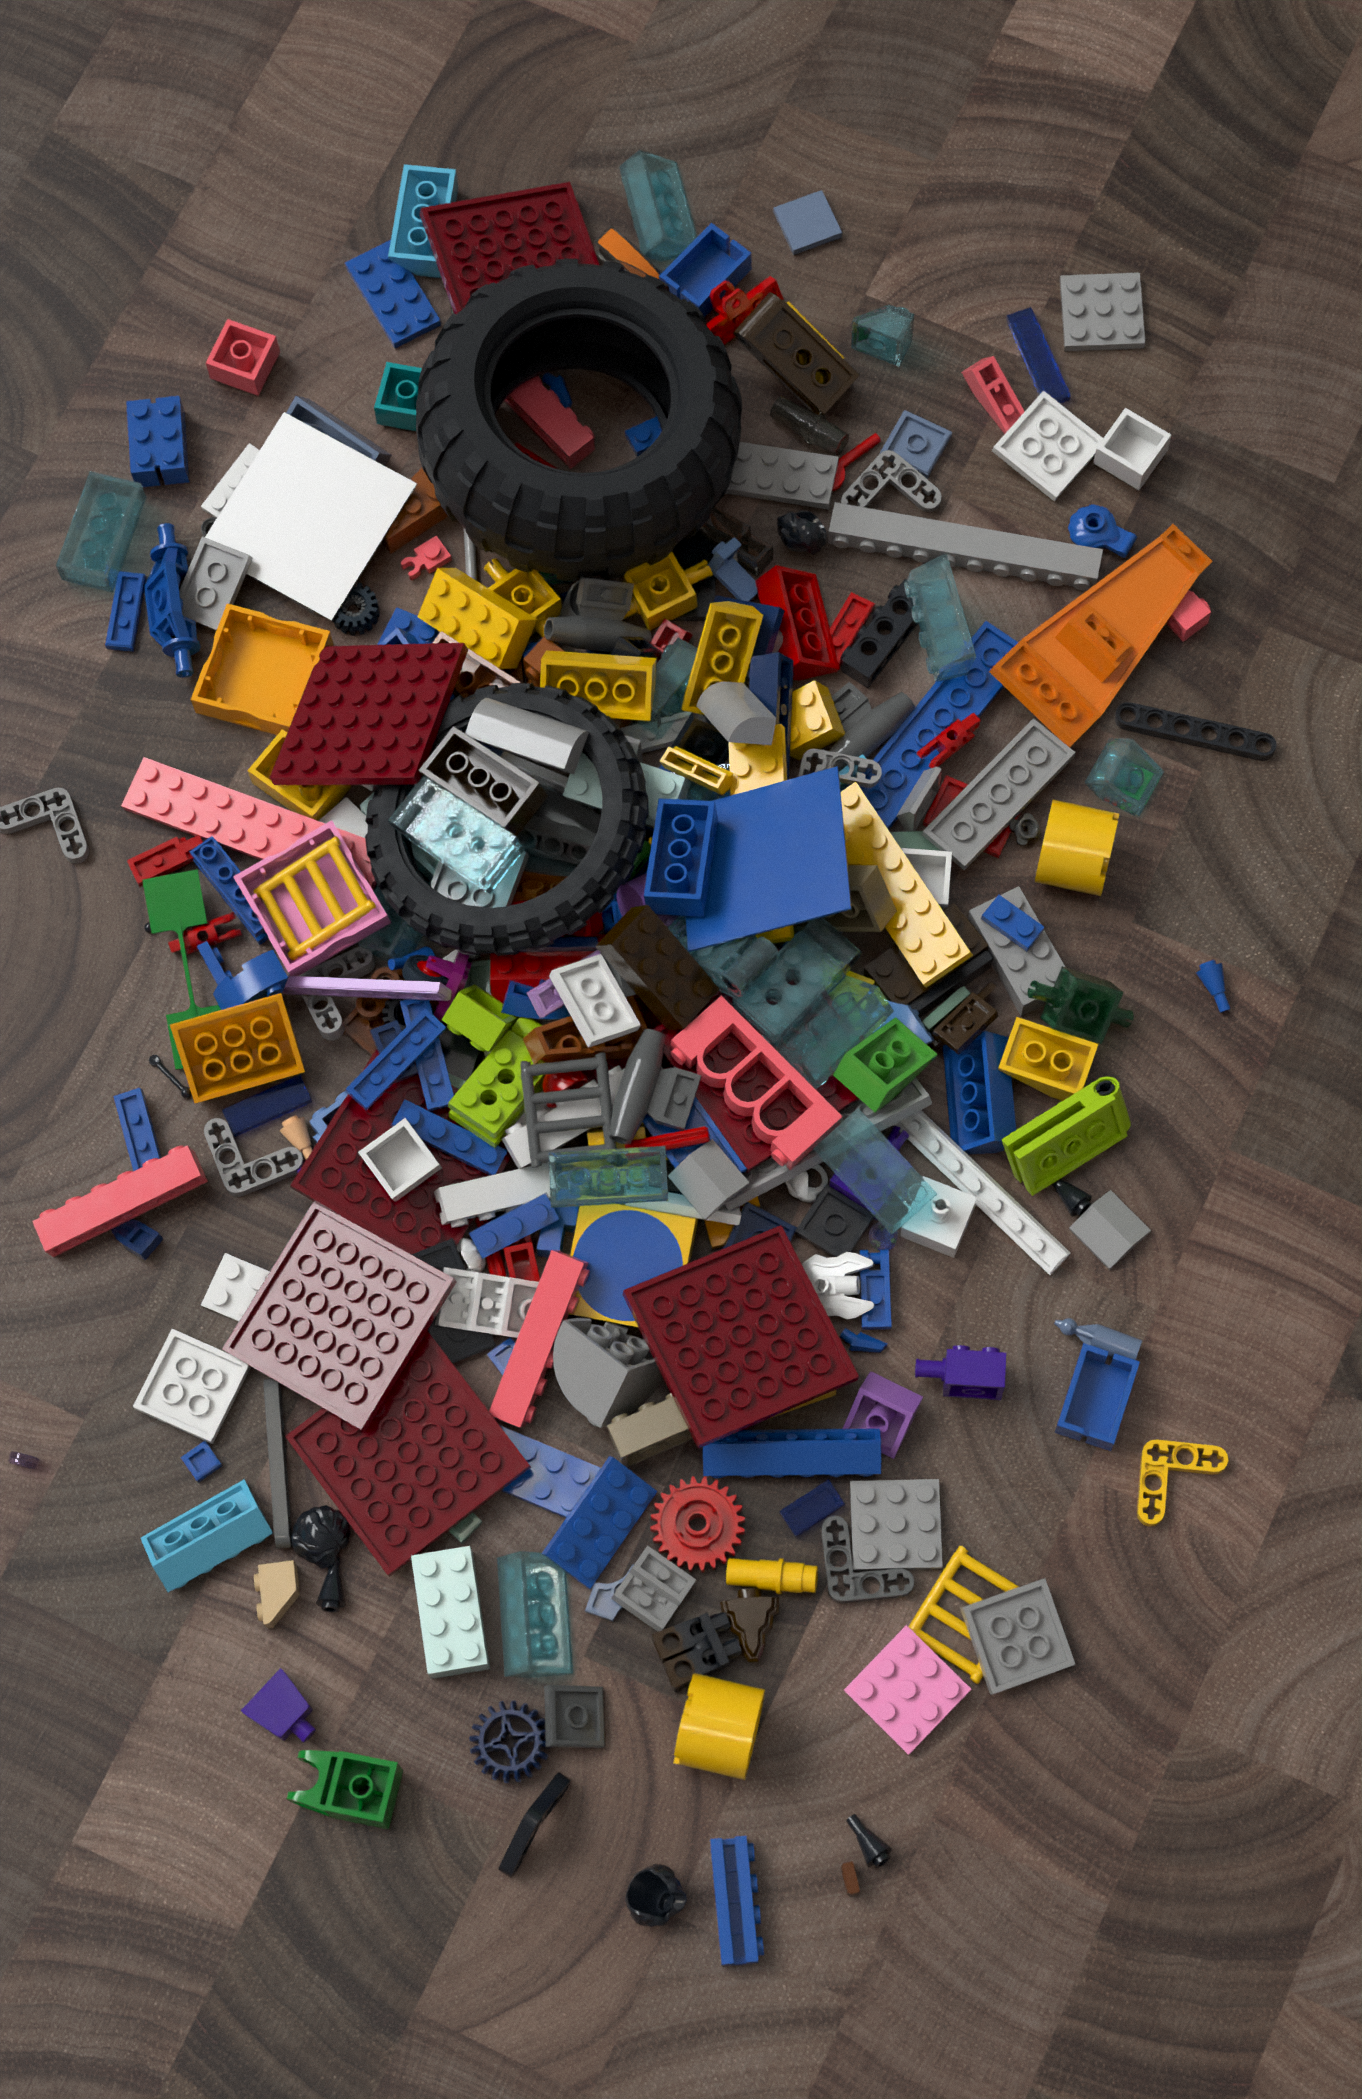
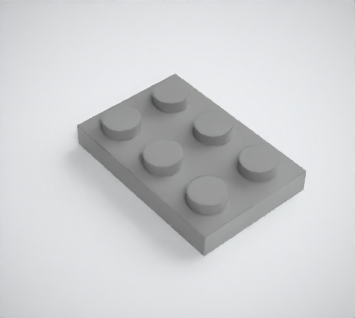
[179,537,253,631]

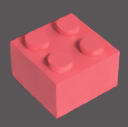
[206,319,280,396]

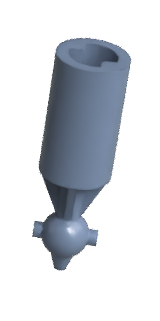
[1054,1318,1142,1360]

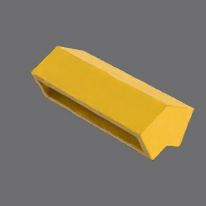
[660,746,734,795]

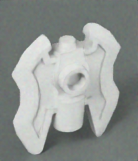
[802,1252,874,1320]

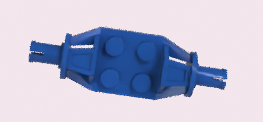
[144,523,201,678]

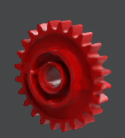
[650,1476,745,1573]

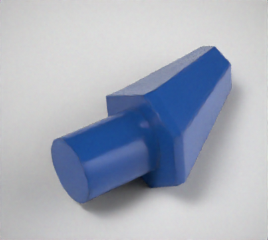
[542,372,572,408]
[839,1328,888,1353]

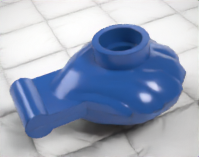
[1068,505,1137,558]

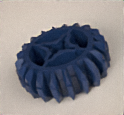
[469,1700,551,1784]

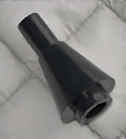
[1051,1178,1092,1216]
[316,1557,346,1613]
[846,1814,892,1868]

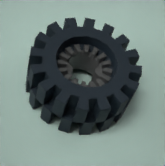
[332,582,380,636]

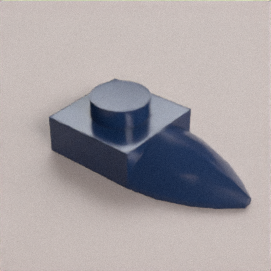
[111,1219,163,1260]

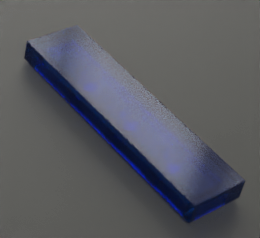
[1006,307,1071,403]

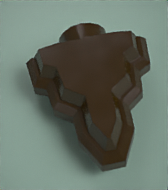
[720,1588,779,1663]

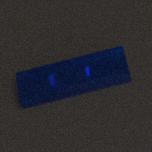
[222,1075,312,1137]

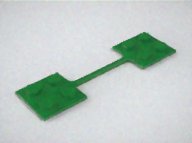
[142,869,221,1070]

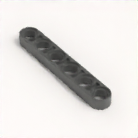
[263,1378,292,1549]

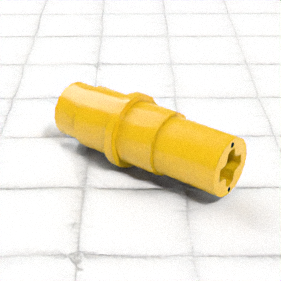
[726,1558,818,1594]

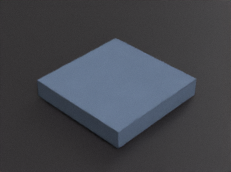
[773,190,842,255]
[880,410,952,479]

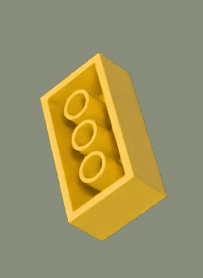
[417,568,537,669]

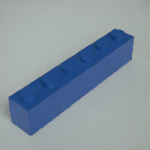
[703,1428,881,1478]

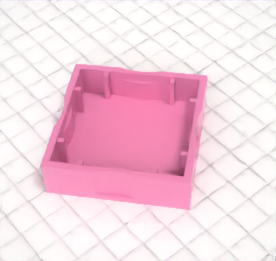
[233,820,391,976]

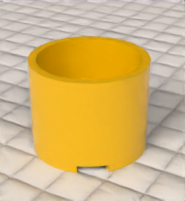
[1035,800,1119,896]
[673,1673,765,1780]

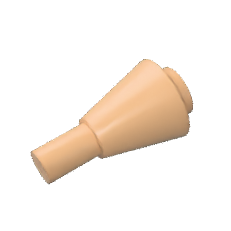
[280,1115,313,1160]

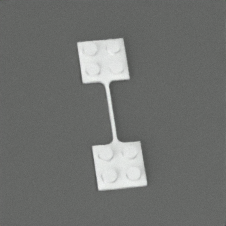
[201,1253,270,1321]

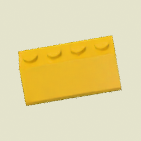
[681,601,763,715]
[540,650,657,721]

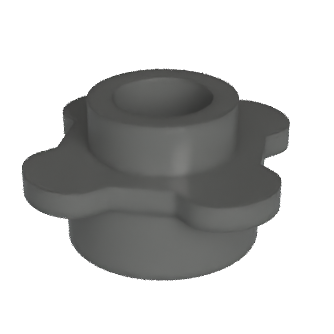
[1009,813,1041,845]

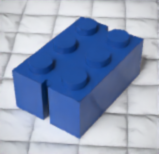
[659,223,752,317]
[126,396,189,488]
[1055,1343,1140,1451]

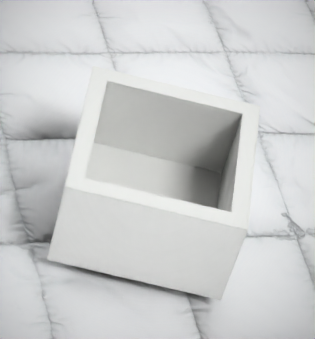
[1094,408,1171,490]
[901,848,952,910]
[358,1118,442,1202]

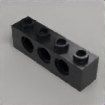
[840,579,932,689]

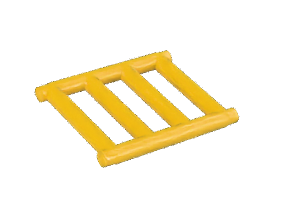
[253,836,376,961]
[908,1545,1019,1684]

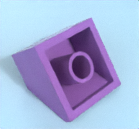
[843,1371,923,1459]

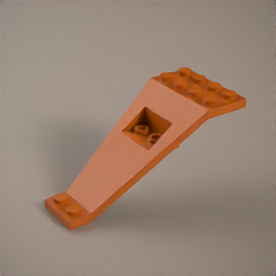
[989,524,1212,747]

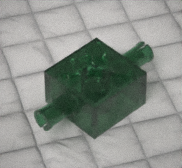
[1027,966,1134,1044]

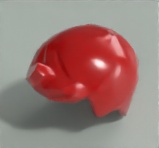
[543,1071,588,1108]

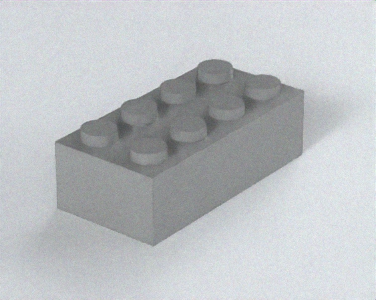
[968,886,1073,1016]

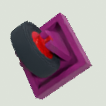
[402,951,472,1022]

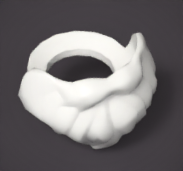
[786,1165,828,1203]
[456,1238,486,1273]

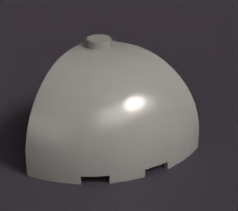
[553,1318,664,1428]

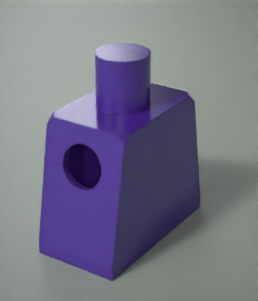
[241,1668,316,1743]

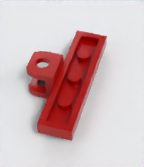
[707,276,784,345]

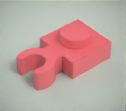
[401,535,452,580]

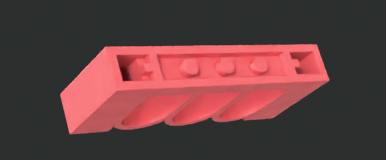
[670,996,842,1170]

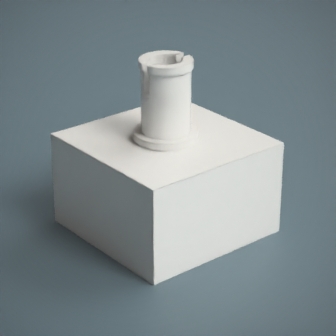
[900,1176,977,1258]

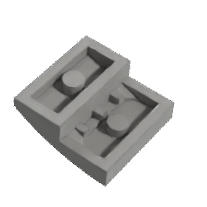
[611,1545,696,1632]

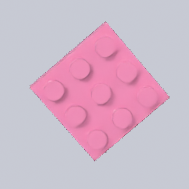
[844,1625,972,1755]

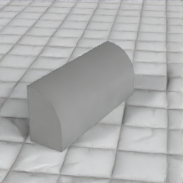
[697,682,776,745]
[465,698,589,774]

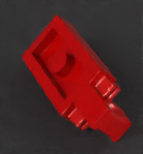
[127,835,203,887]

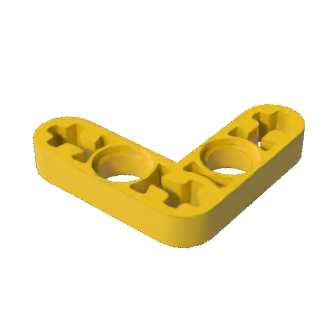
[1137,1440,1228,1527]

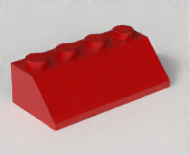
[755,565,840,681]
[490,951,594,1003]

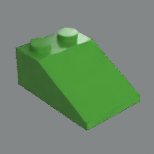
[833,1017,938,1113]

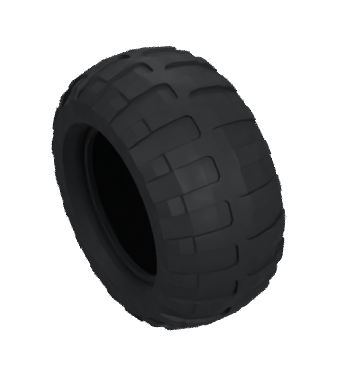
[416,259,742,581]

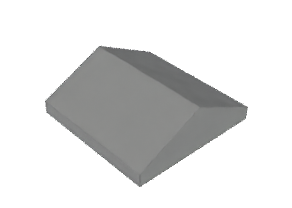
[897,767,942,831]
[668,1139,750,1220]
[1069,1190,1151,1270]

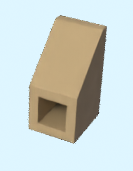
[254,1560,300,1629]

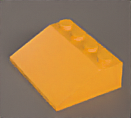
[170,993,305,1103]

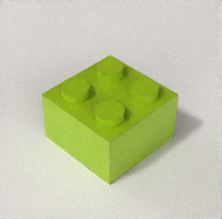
[442,984,520,1052]

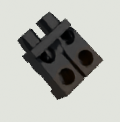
[652,1612,742,1692]

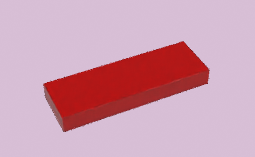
[814,592,875,673]

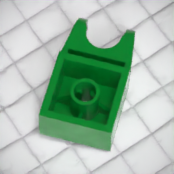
[286,1750,403,1830]

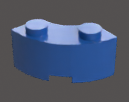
[213,950,288,1010]

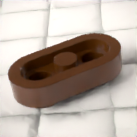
[356,967,400,1021]

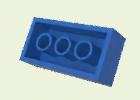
[644,798,718,917]

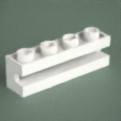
[434,1162,557,1228]

